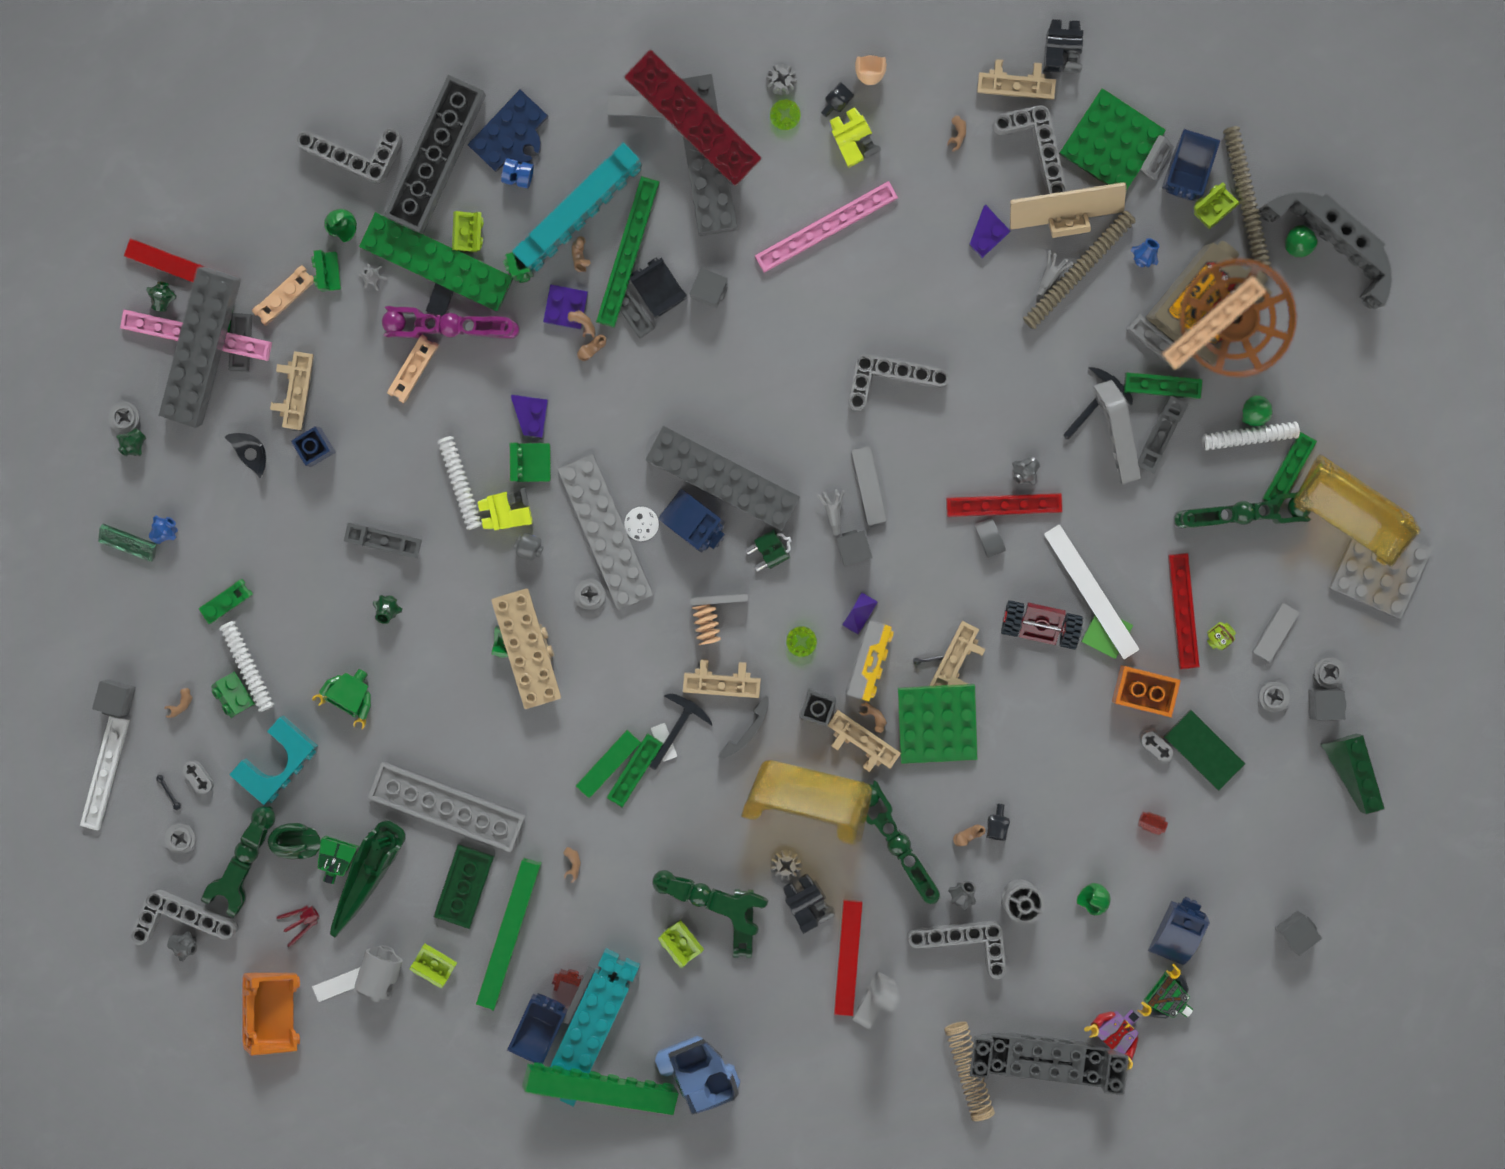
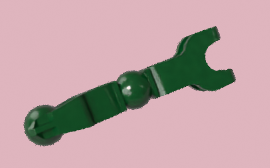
[1174,490,1313,528]
[851,780,940,904]

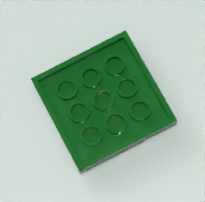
[1059,88,1166,191]
[898,684,978,764]

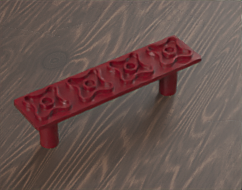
[624,49,762,186]

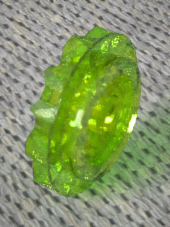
[770,99,801,130]
[786,626,817,657]

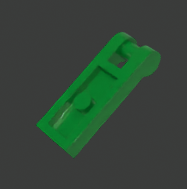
[198,579,254,624]

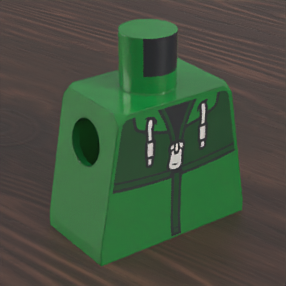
[317,835,360,884]

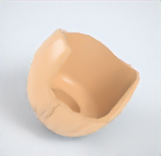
[855,55,887,85]

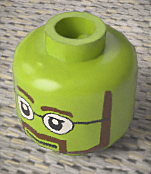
[1207,622,1236,650]

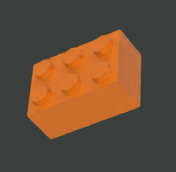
[1112,665,1181,718]

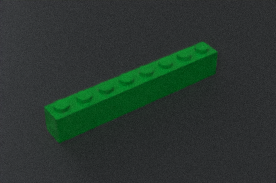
[522,1063,679,1115]

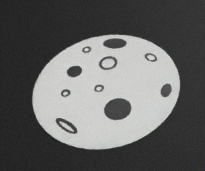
[624,507,659,541]

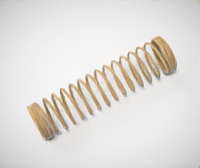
[944,1021,995,1121]

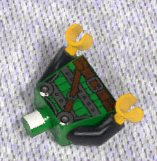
[1137,964,1193,1019]

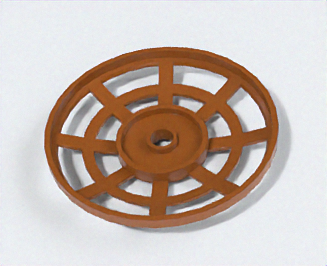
[1179,258,1297,377]

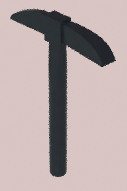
[1063,367,1133,439]
[650,693,712,770]

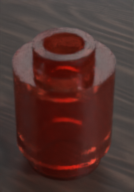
[1138,811,1168,835]

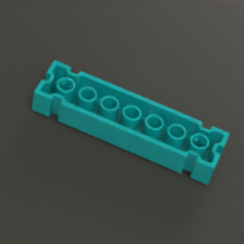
[512,142,642,272]
[550,948,640,1107]

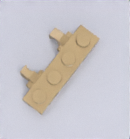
[977,59,1056,100]
[270,351,314,430]
[929,621,986,686]
[683,659,761,698]
[828,710,901,772]

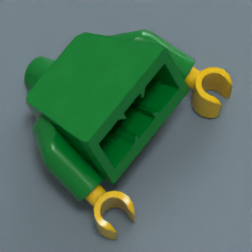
[312,669,371,730]

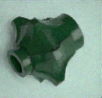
[146,281,177,312]
[116,428,146,457]
[373,595,403,624]

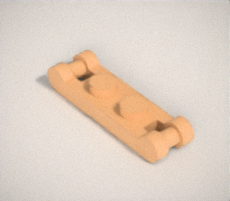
[252,265,314,326]
[387,335,439,403]

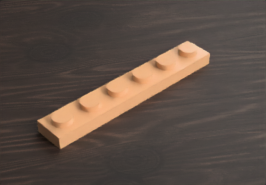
[1162,276,1266,369]

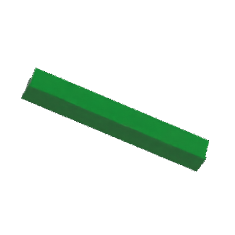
[476,858,542,1011]

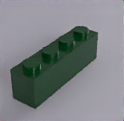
[1320,733,1385,815]

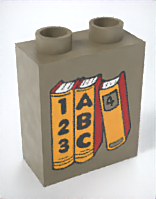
[1145,241,1273,367]

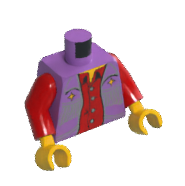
[1084,1009,1140,1070]

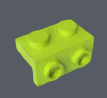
[1194,182,1239,230]
[452,211,484,253]
[658,919,704,968]
[409,943,457,988]

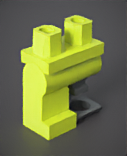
[830,108,881,168]
[478,487,533,531]

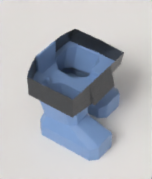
[655,1036,740,1115]

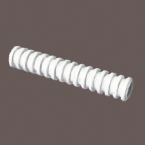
[1202,421,1300,451]
[437,436,482,530]
[219,621,275,712]

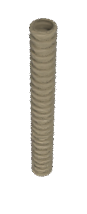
[1223,126,1271,274]
[1023,211,1136,329]

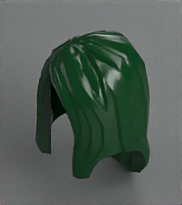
[268,823,321,859]

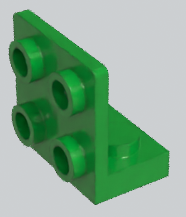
[510,442,551,482]

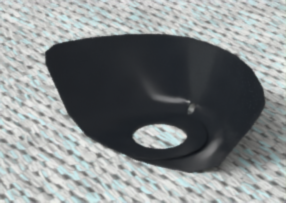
[225,433,266,478]

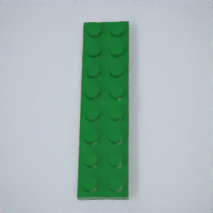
[359,212,513,312]

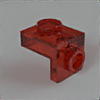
[552,969,582,991]

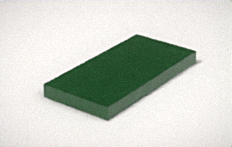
[1163,710,1246,791]
[433,844,494,929]

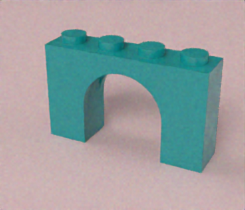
[229,716,318,805]

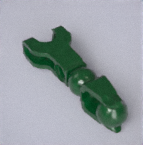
[201,806,276,918]
[652,870,769,935]

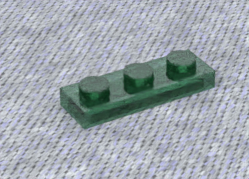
[98,524,157,562]

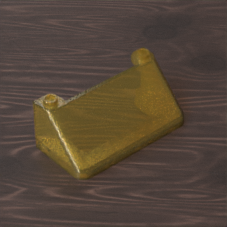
[1294,454,1421,567]
[741,760,872,845]

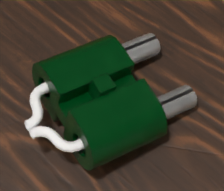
[746,529,792,571]

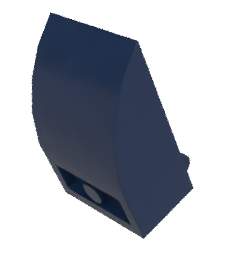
[1162,129,1221,201]
[658,489,725,553]
[1148,896,1210,965]
[507,993,568,1064]

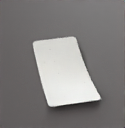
[651,723,677,762]

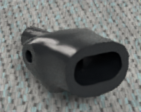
[821,82,854,117]
[986,804,1010,841]

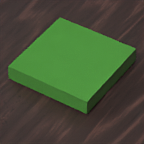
[1081,615,1133,659]

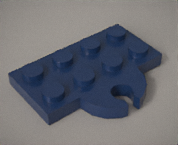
[468,89,549,172]

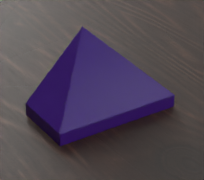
[842,592,878,634]

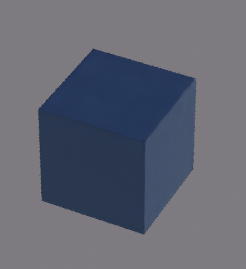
[291,426,336,467]

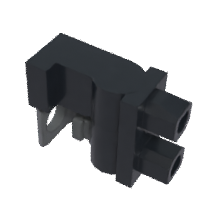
[1043,19,1084,73]
[783,873,835,934]

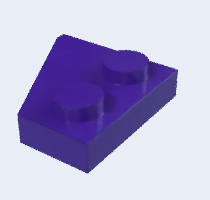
[969,205,1011,258]
[511,394,548,438]

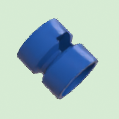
[501,158,534,189]

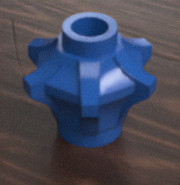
[1130,238,1160,267]
[149,515,178,544]

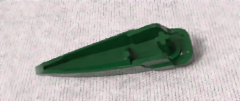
[330,821,406,938]

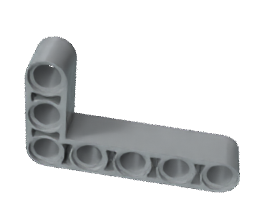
[993,106,1066,195]
[296,128,403,184]
[848,355,949,411]
[1093,380,1141,484]
[130,890,238,945]
[907,921,1006,979]
[852,971,900,1029]

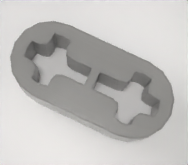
[1140,731,1173,762]
[183,761,214,794]

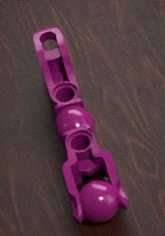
[382,306,520,339]

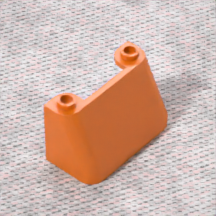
[242,973,300,1055]

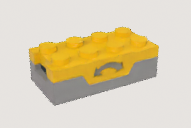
[846,619,894,701]

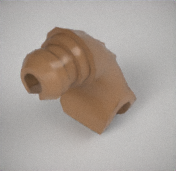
[947,115,966,152]
[572,236,591,272]
[568,310,596,338]
[577,335,606,361]
[164,688,193,718]
[859,703,887,733]
[953,824,986,847]
[563,847,581,883]

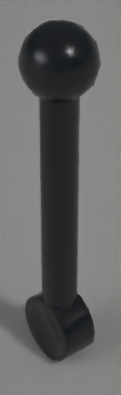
[913,656,944,665]
[156,775,181,810]

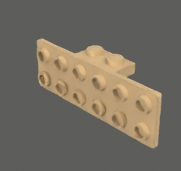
[1010,183,1126,238]
[491,588,561,709]

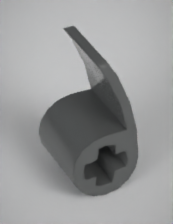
[974,518,1006,558]

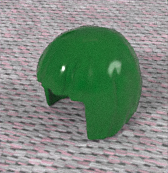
[324,209,357,243]
[1285,225,1318,258]
[1241,395,1273,426]
[1076,883,1111,916]

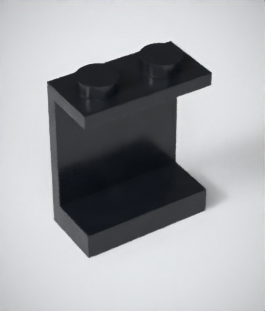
[630,257,688,319]

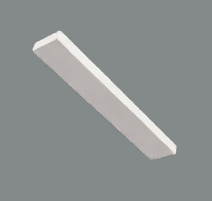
[80,716,130,831]

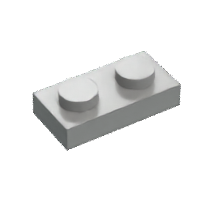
[1141,136,1174,180]

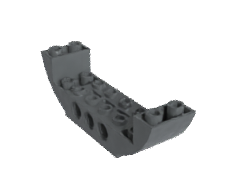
[1259,192,1392,310]
[969,1032,1129,1095]

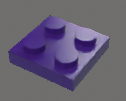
[543,284,588,330]

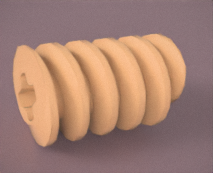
[692,604,721,645]

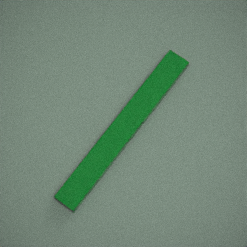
[596,176,660,328]

